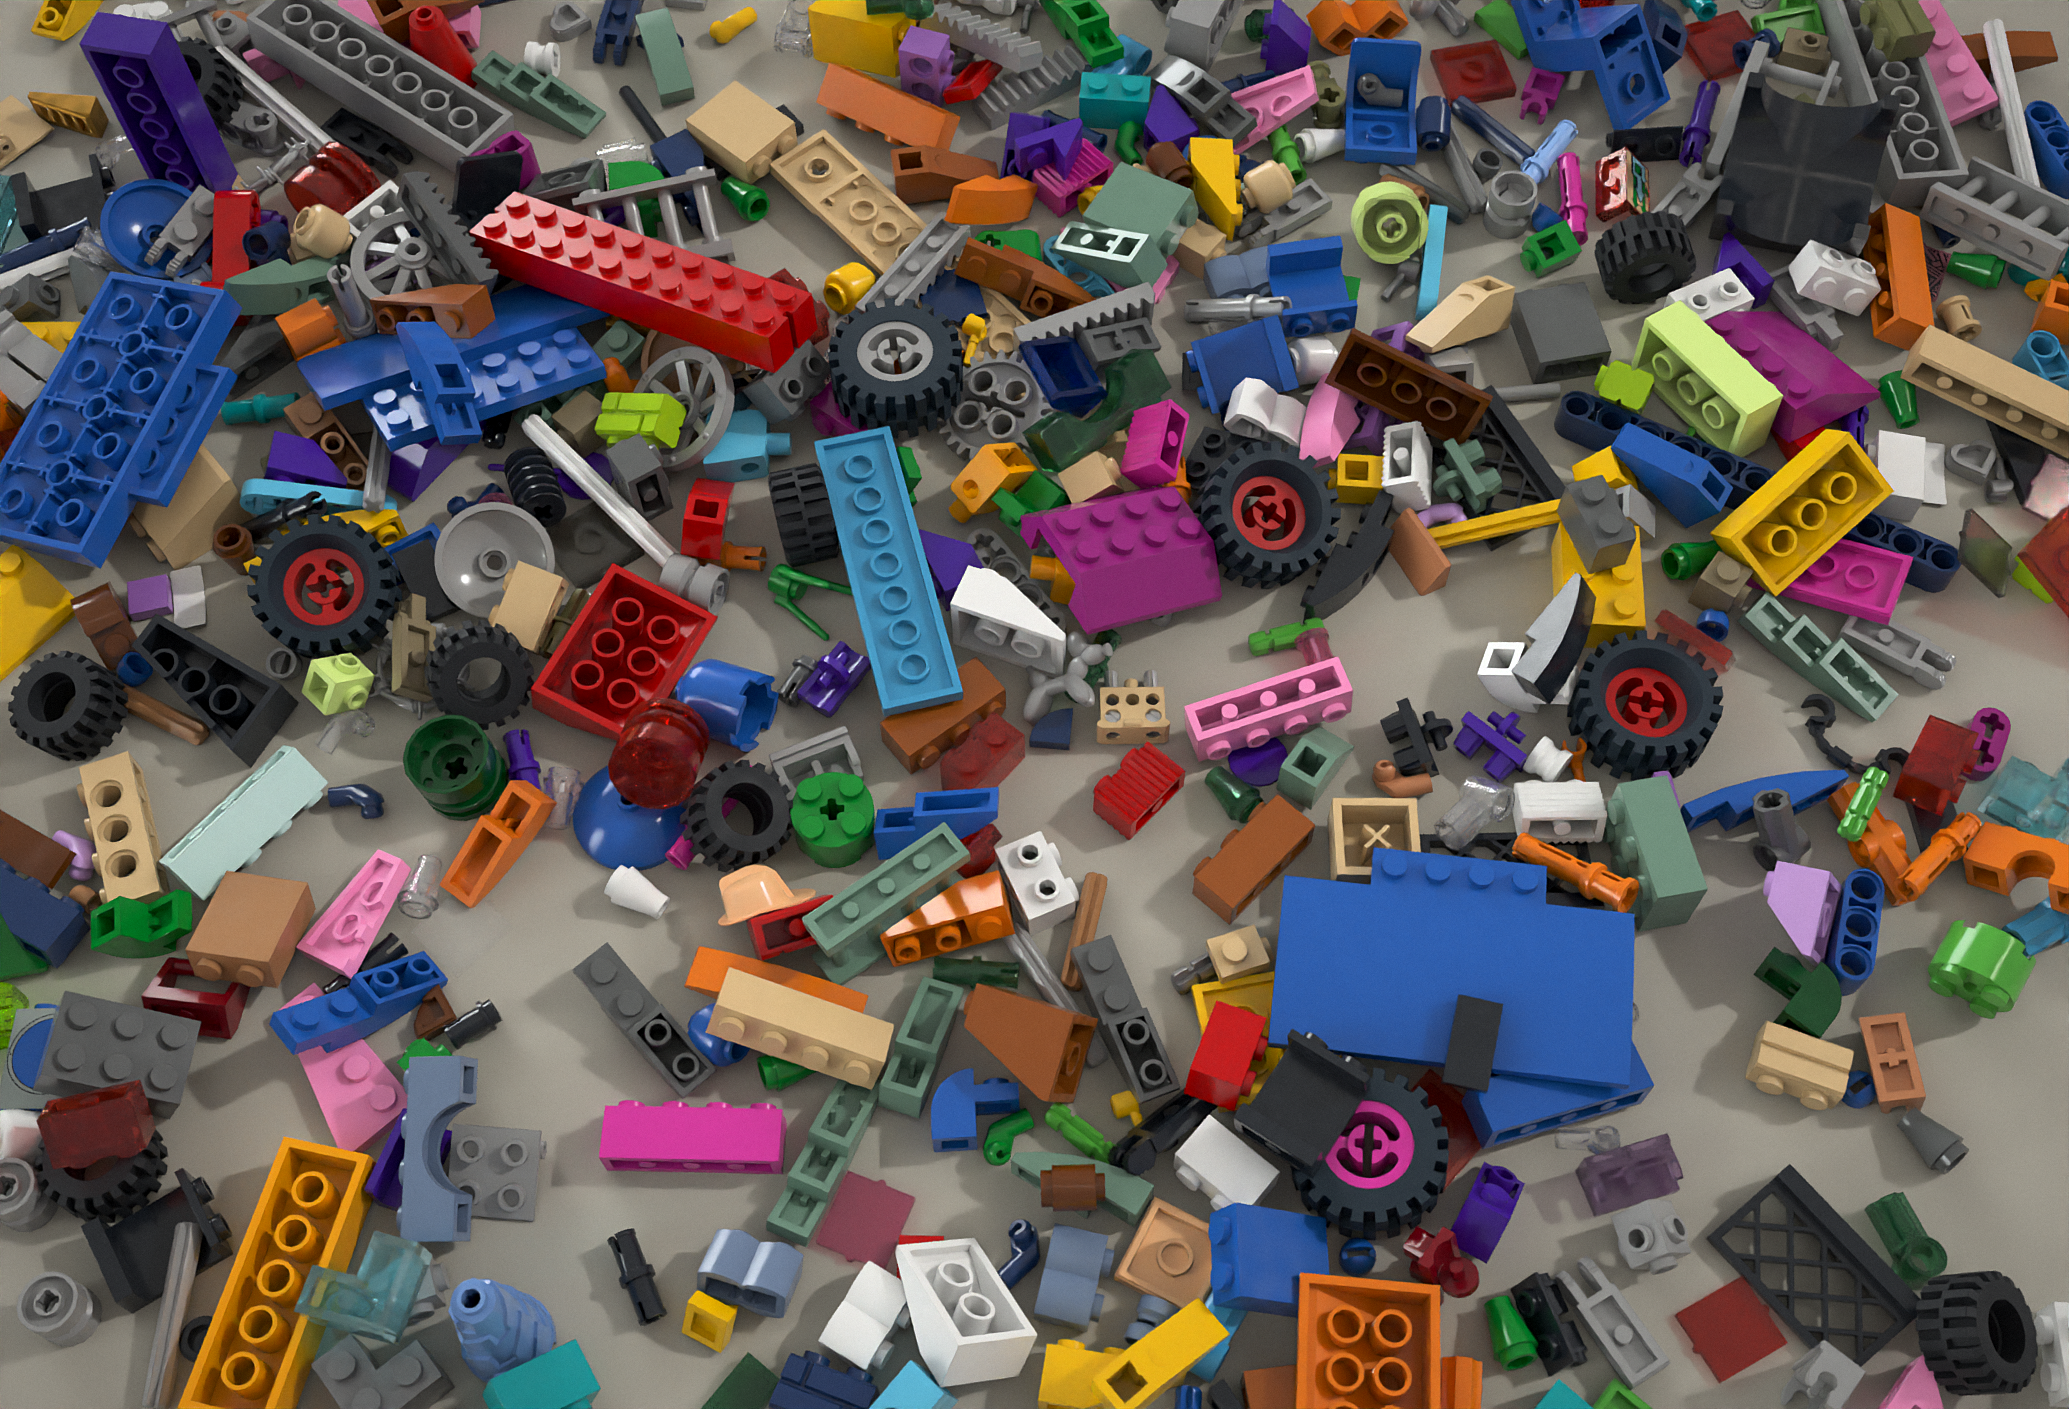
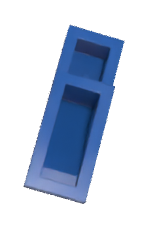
[874,787,1000,860]

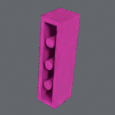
[599,1100,787,1174]

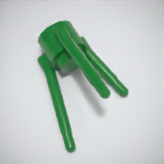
[768,563,853,641]

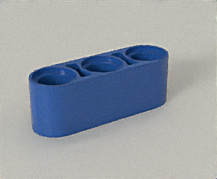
[2024,100,2069,199]
[1824,869,1885,996]

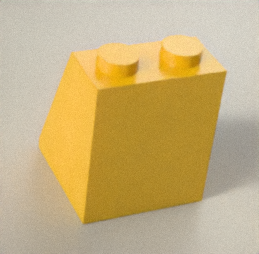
[808,0,916,78]

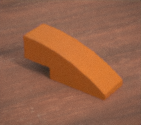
[945,174,1038,225]
[439,780,557,908]

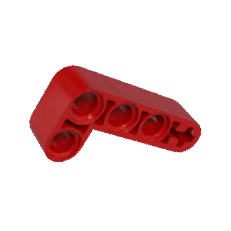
[200,189,261,326]

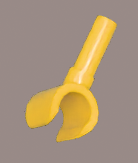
[962,314,987,367]
[1110,1091,1143,1126]

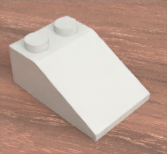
[950,565,1066,678]
[895,1238,1037,1387]

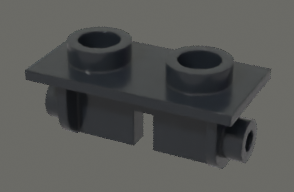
[1606,126,1684,164]
[1510,1272,1588,1377]

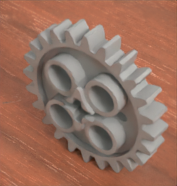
[937,349,1056,461]

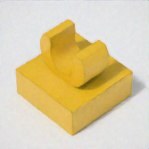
[681,1290,739,1353]

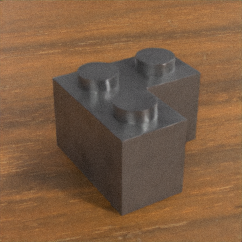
[311,1334,455,1409]

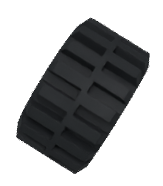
[175,36,243,131]
[1594,211,1696,304]
[768,463,840,568]
[424,619,534,730]
[8,651,129,761]
[680,759,793,872]
[35,1099,168,1223]
[1916,1271,2038,1396]

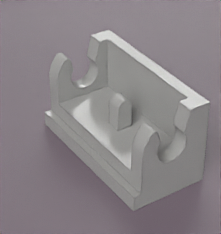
[769,726,864,800]
[1780,1340,1866,1409]

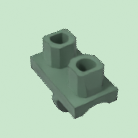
[1432,438,1502,514]

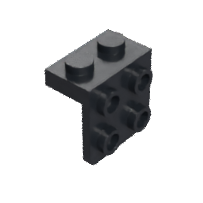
[451,151,523,236]

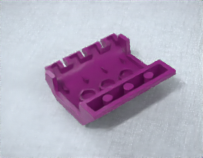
[1020,486,1222,635]

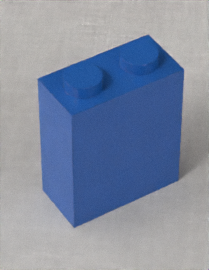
[1208,1202,1329,1318]

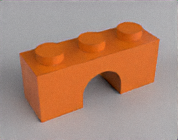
[1963,821,2069,914]

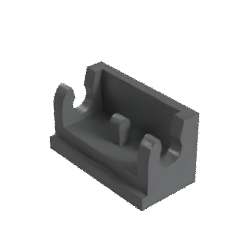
[1070,317,1161,375]

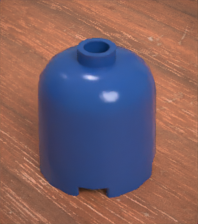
[675,659,779,752]

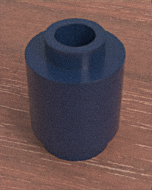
[1416,96,1451,152]

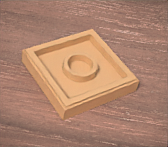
[1114,1197,1212,1310]

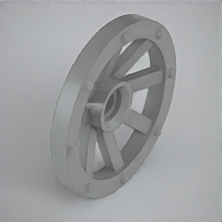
[350,211,470,305]
[633,346,735,472]

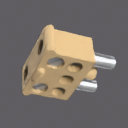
[1096,670,1170,744]

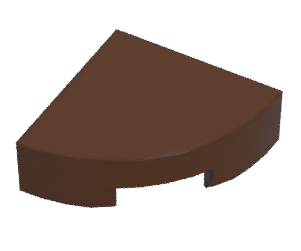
[413,984,457,1041]

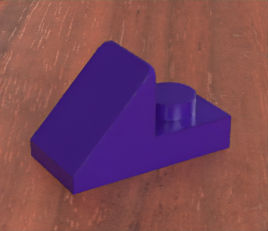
[1014,117,1083,181]
[1712,232,1775,309]

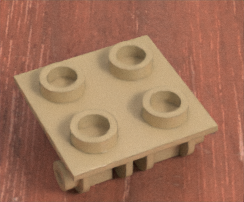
[0,95,55,169]

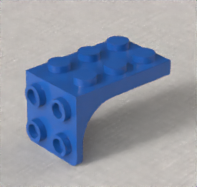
[1344,37,1422,166]

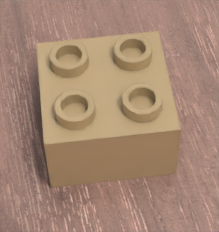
[1327,798,1421,885]

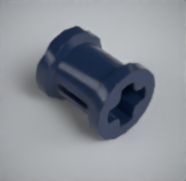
[1732,28,1780,70]

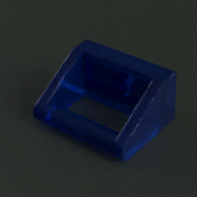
[1018,336,1108,419]

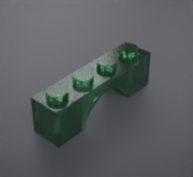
[1022,349,1172,472]

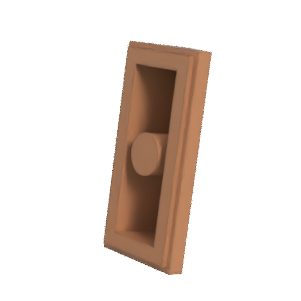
[1389,507,1451,596]

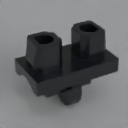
[1380,697,1453,778]

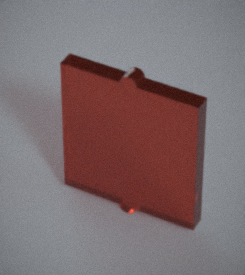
[1675,1276,1788,1384]

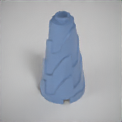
[448,1277,556,1384]

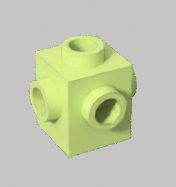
[301,653,375,716]

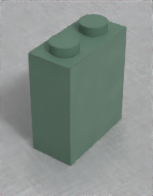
[1082,162,1199,260]

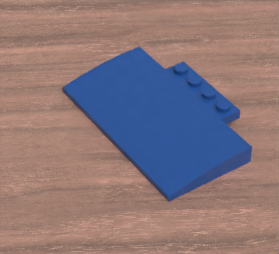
[0,271,242,569]
[1268,847,1635,1090]

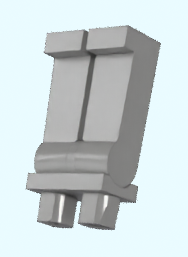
[0,309,63,419]

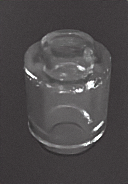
[595,137,649,177]

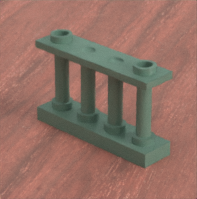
[802,822,970,986]

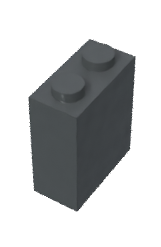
[1510,282,1612,384]

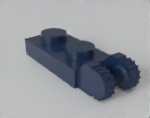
[592,0,644,66]

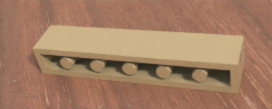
[1900,324,2069,459]

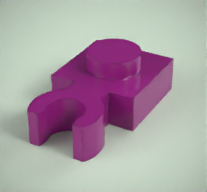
[1519,67,1565,125]

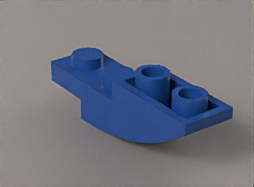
[396,322,483,445]
[269,951,448,1055]

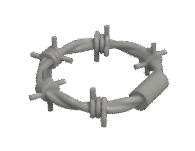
[234,137,312,194]
[369,623,475,720]

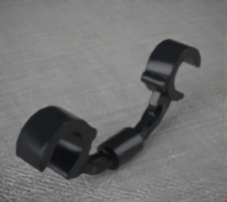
[1801,694,1914,779]

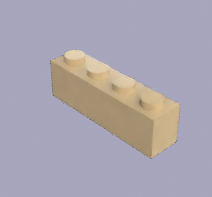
[705,967,894,1090]

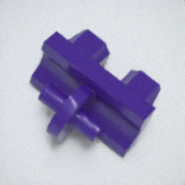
[797,640,871,718]
[1453,711,1527,783]

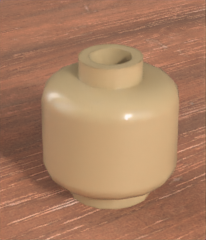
[1241,160,1296,214]
[293,204,352,259]

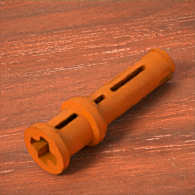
[1512,832,1639,913]

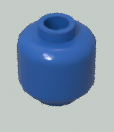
[687,1003,750,1067]

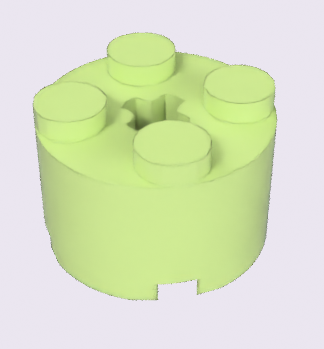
[1351,182,1429,264]

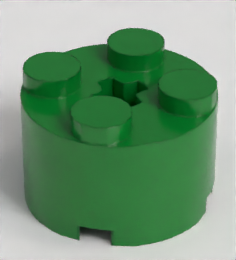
[790,772,876,868]

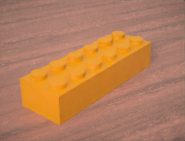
[178,1136,376,1409]

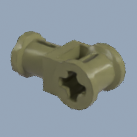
[1307,61,1345,129]

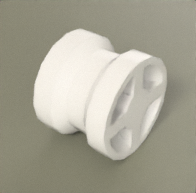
[524,41,561,78]
[1523,736,1574,782]

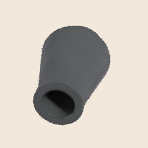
[1897,1107,1969,1175]

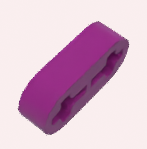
[1956,707,2011,781]

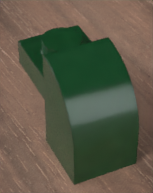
[1753,947,1842,1039]

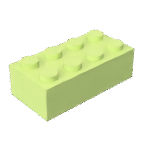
[1632,300,1783,457]

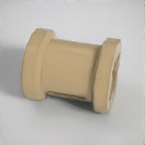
[1936,295,1982,342]

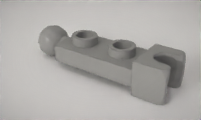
[1651,162,1723,230]

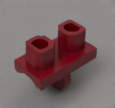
[1402,1226,1480,1306]

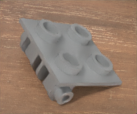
[448,1123,547,1221]

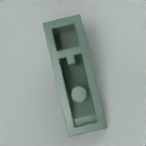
[1051,221,1168,288]

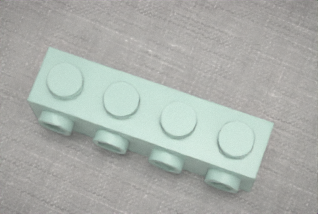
[159,745,328,901]

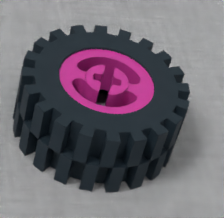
[1290,1067,1449,1240]

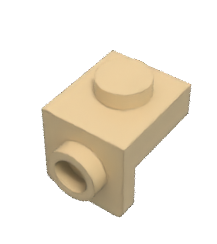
[1205,924,1273,984]

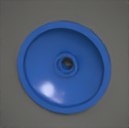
[100,179,213,281]
[573,758,691,871]

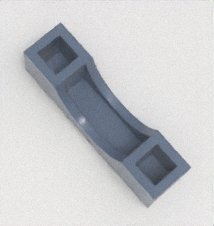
[396,1056,478,1242]

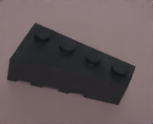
[132,613,299,768]

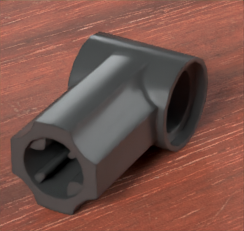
[1752,788,1811,871]

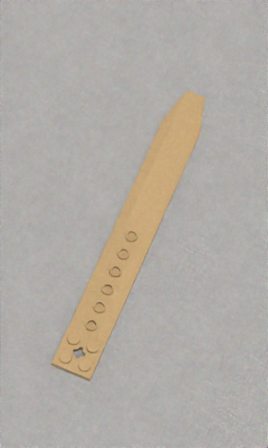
[769,129,1193,503]

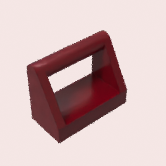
[141,957,251,1039]

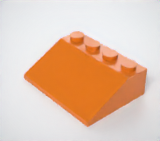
[1296,1272,1441,1409]

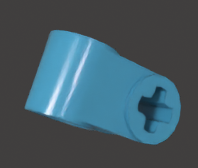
[2012,330,2069,391]

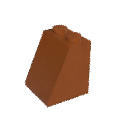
[964,983,1098,1103]

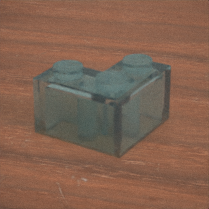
[1977,755,2069,843]
[294,1231,433,1346]

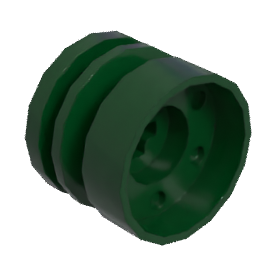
[403,715,509,821]

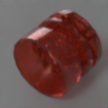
[284,141,381,216]
[608,698,710,809]

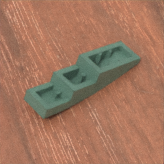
[471,50,606,139]
[1737,591,1899,722]
[766,1078,882,1247]

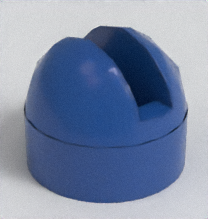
[1532,202,1563,232]
[1695,608,1729,643]
[116,652,153,687]
[1841,1070,1877,1109]
[1339,1237,1376,1277]

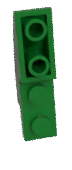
[1039,0,1124,68]

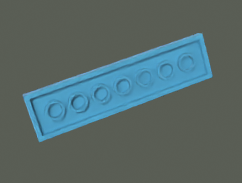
[814,426,963,717]

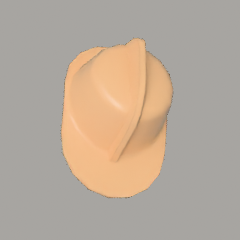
[718,864,816,926]

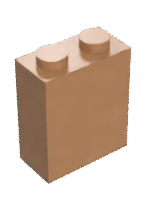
[185,871,316,988]

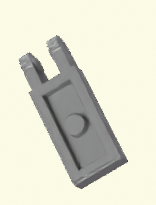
[1234,178,1333,250]
[144,185,215,278]
[1836,615,1957,690]
[1554,1256,1670,1390]

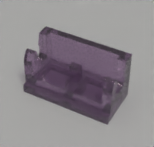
[1575,1133,1683,1217]

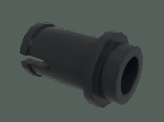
[443,999,503,1050]

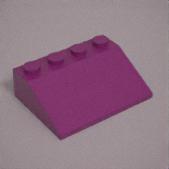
[1705,311,1881,443]

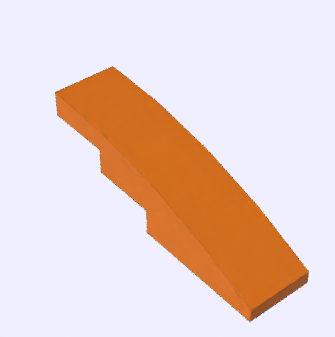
[684,946,869,1013]

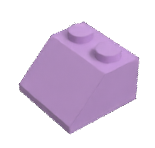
[1763,861,1842,967]

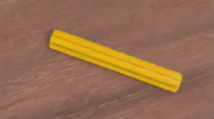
[1427,499,1562,549]

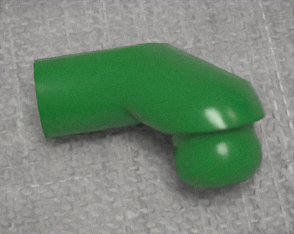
[1114,120,1143,166]
[983,1108,1035,1166]

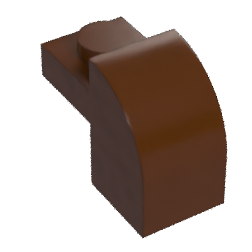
[70,581,138,671]

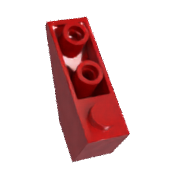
[680,477,735,560]

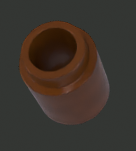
[1145,141,1194,188]
[1040,1164,1106,1212]

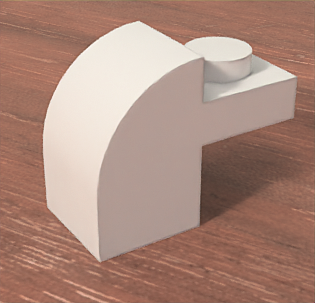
[1477,642,1580,713]

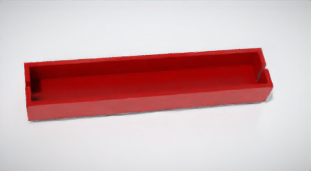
[469,192,818,373]

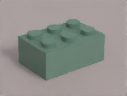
[1602,775,1708,932]

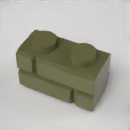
[1860,0,1936,63]

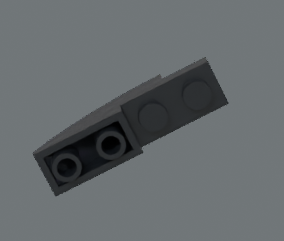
[1300,490,1394,624]

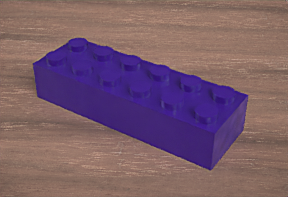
[79,12,238,194]

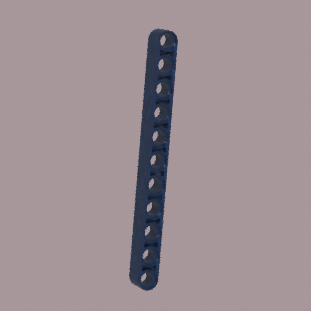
[1554,391,1962,593]

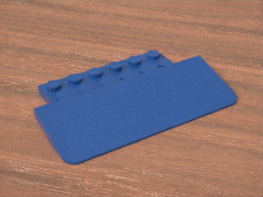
[297,284,610,452]

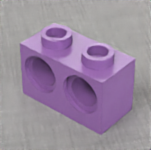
[898,25,955,108]

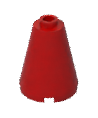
[409,6,477,89]

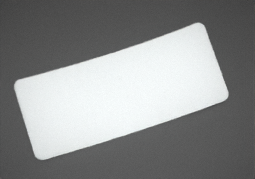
[1923,442,1947,505]
[170,565,206,629]

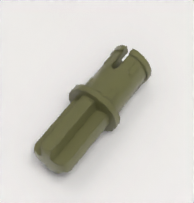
[539,588,592,661]

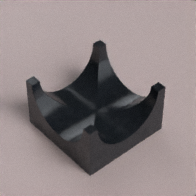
[1708,72,1901,258]

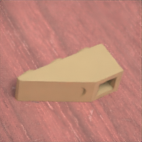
[1405,275,1515,353]

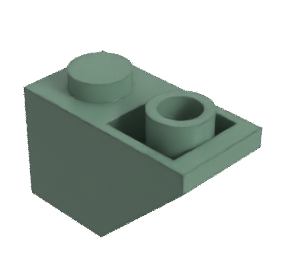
[1276,726,1354,810]

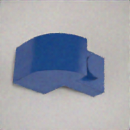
[931,1068,1020,1153]

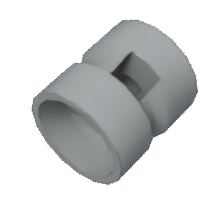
[1483,170,1538,239]
[658,553,730,615]
[0,1158,58,1232]
[16,1272,102,1347]

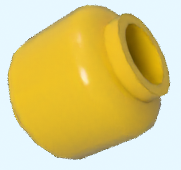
[823,262,877,316]

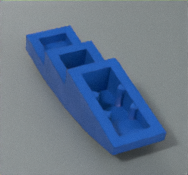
[1680,770,1849,833]

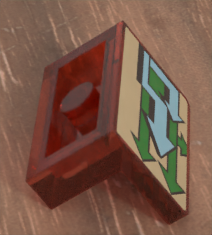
[1595,147,1650,223]

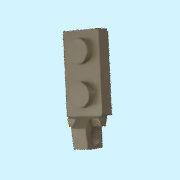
[392,593,436,703]

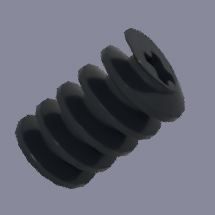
[504,447,567,528]

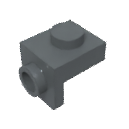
[0,273,60,322]

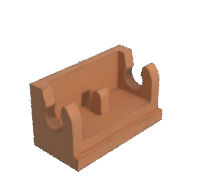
[1859,1012,1926,1114]

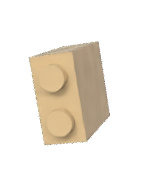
[686,80,798,185]

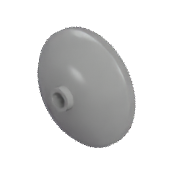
[434,502,555,619]

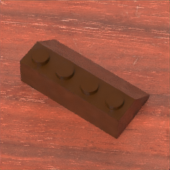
[1324,328,1493,445]

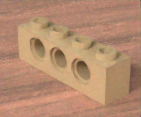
[77,751,171,905]

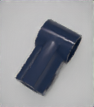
[242,221,292,267]

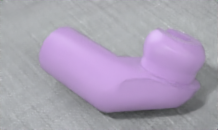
[1417,502,1467,529]
[52,830,97,881]

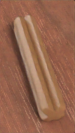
[122,683,210,745]
[1060,872,1108,992]

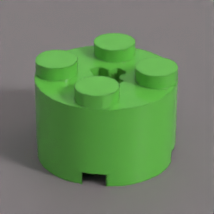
[1928,920,2036,1019]

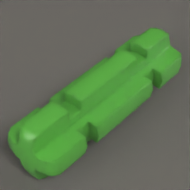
[1248,617,1325,656]
[1837,767,1889,842]
[1044,1102,1116,1164]

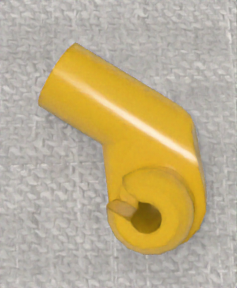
[709,7,757,44]

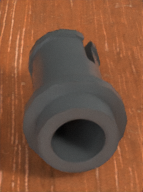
[777,655,818,708]

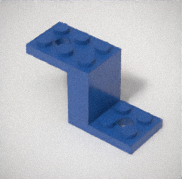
[1510,0,1671,130]

